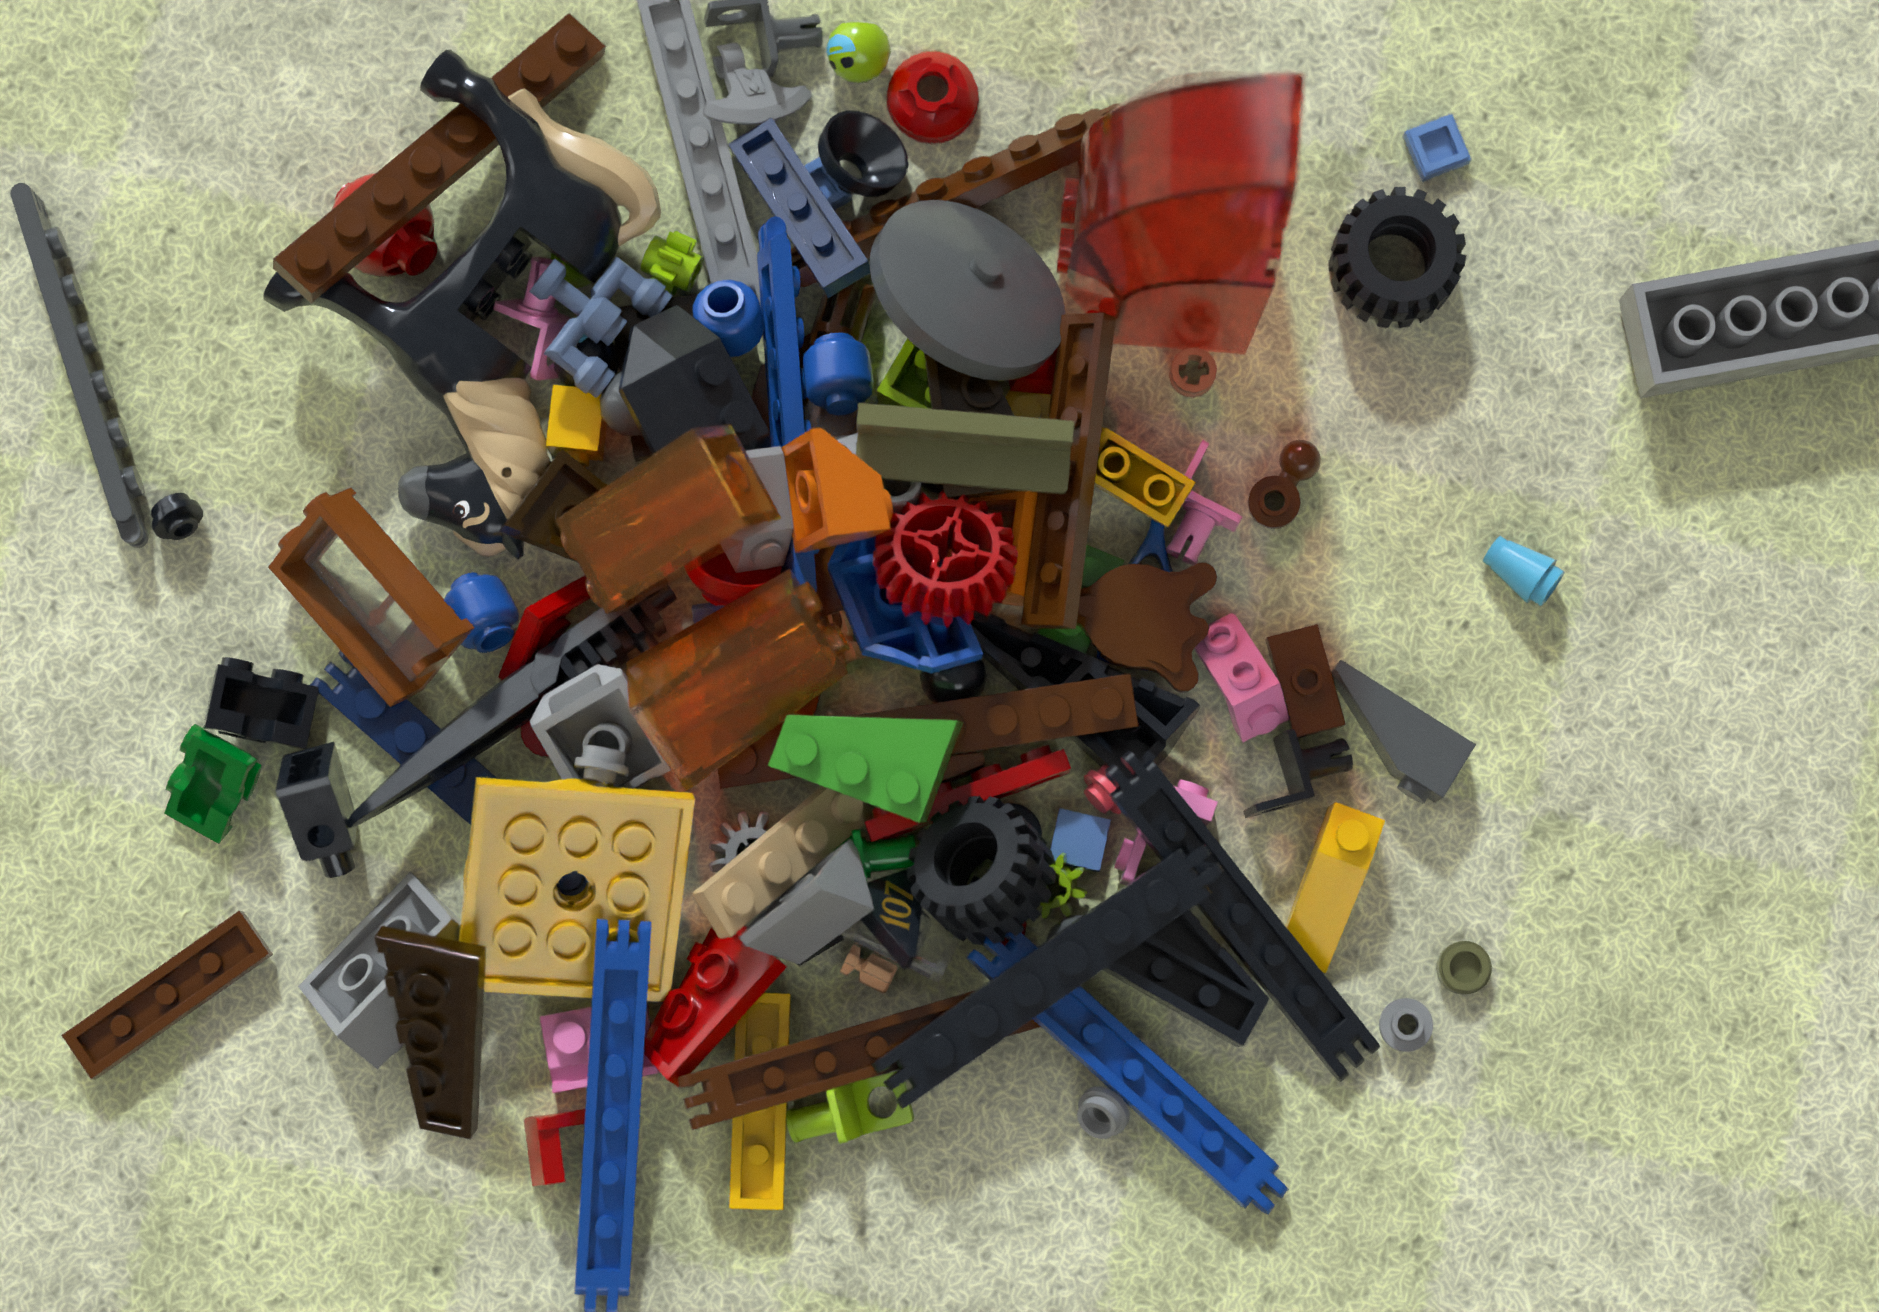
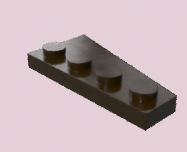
[374,926,486,1140]

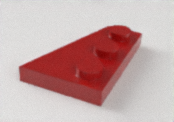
[644,925,787,1087]

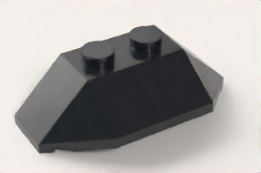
[618,305,771,509]

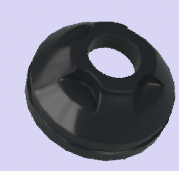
[818,110,908,197]

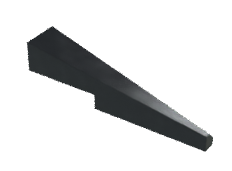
[970,611,1200,779]

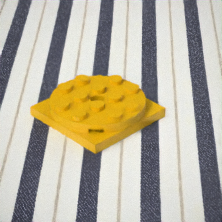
[459,777,695,1002]

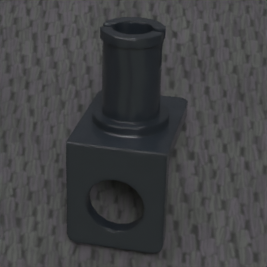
[1243,729,1353,819]

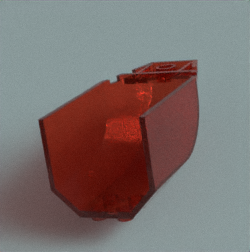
[1056,71,1304,354]

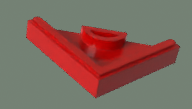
[498,574,600,680]

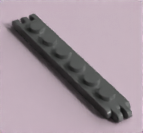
[10,183,149,548]

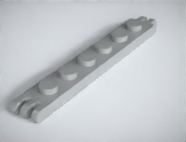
[637,0,761,307]

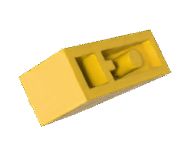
[1286,802,1386,974]

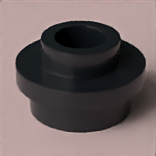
[151,493,203,540]

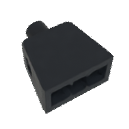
[275,742,358,878]

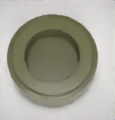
[1436,941,1492,995]

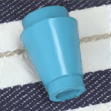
[1483,536,1565,606]

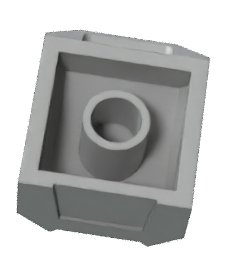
[530,664,683,789]

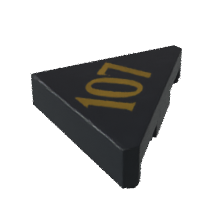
[860,869,922,970]

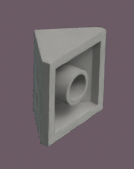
[739,839,874,964]

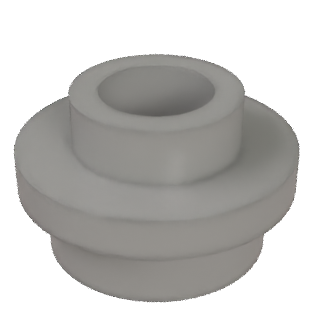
[574,745,629,785]
[1379,998,1433,1052]
[1077,1087,1130,1139]

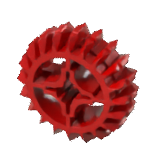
[873,490,1018,628]

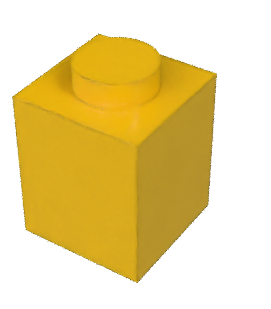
[546,385,607,467]

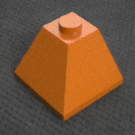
[781,428,893,553]

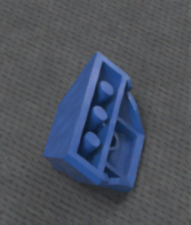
[828,536,983,673]

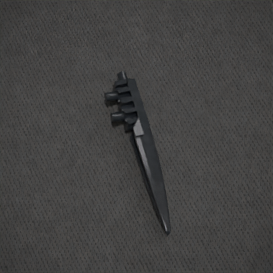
[348,582,677,828]

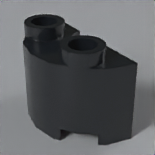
[203,657,319,749]

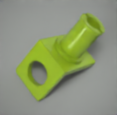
[786,1071,914,1144]

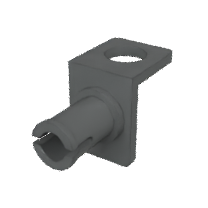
[704,0,823,78]

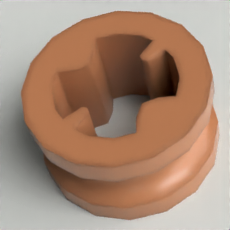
[1169,347,1217,398]

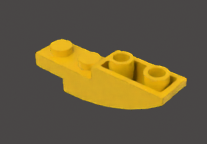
[1005,390,1196,528]

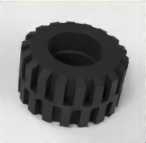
[1328,187,1466,328]
[907,796,1056,945]

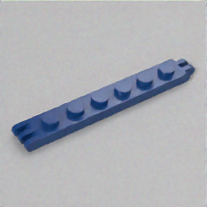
[757,217,819,605]
[574,919,651,1312]
[966,932,1288,1215]

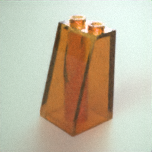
[556,424,782,614]
[626,569,850,791]

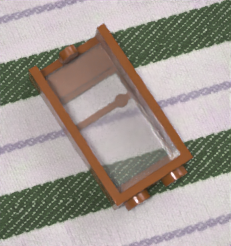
[268,488,475,707]

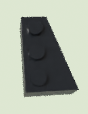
[1103,910,1269,1047]

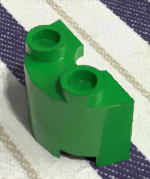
[164,724,262,844]

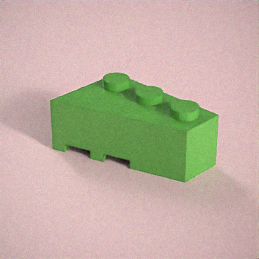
[768,715,963,823]

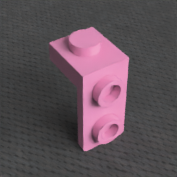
[1194,614,1289,742]
[1114,780,1218,885]

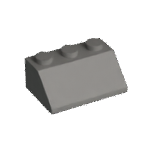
[298,871,461,1069]

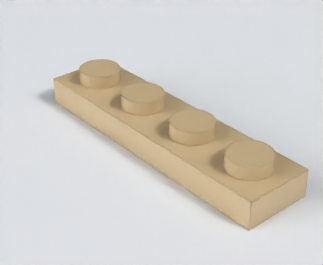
[692,786,873,938]

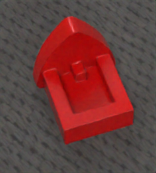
[524,1109,585,1186]

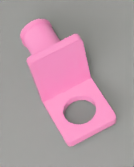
[494,257,572,380]
[1166,440,1242,565]

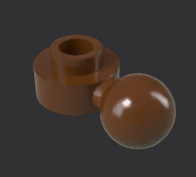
[1248,440,1321,529]

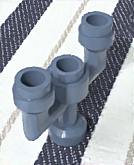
[529,256,672,398]

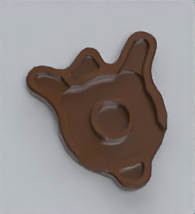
[1076,562,1217,693]

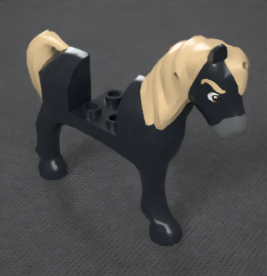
[263,49,661,559]

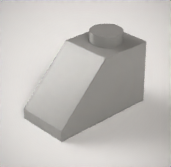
[713,446,794,573]

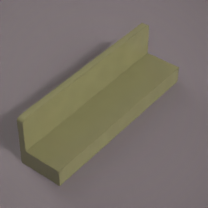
[856,403,1074,495]

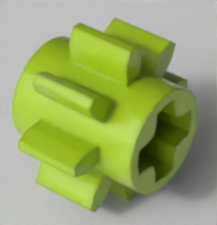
[640,231,704,296]
[1040,853,1088,919]

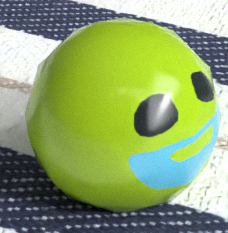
[826,22,891,83]

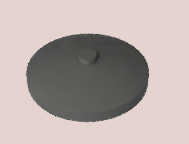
[870,200,1066,381]

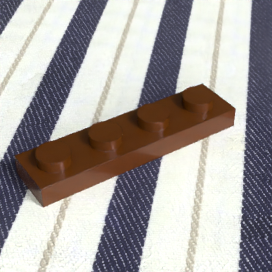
[61,910,273,1079]

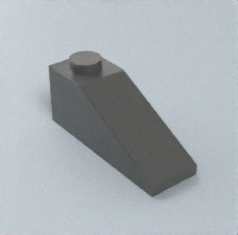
[1331,660,1476,804]

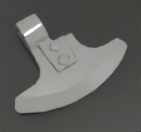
[703,42,812,125]

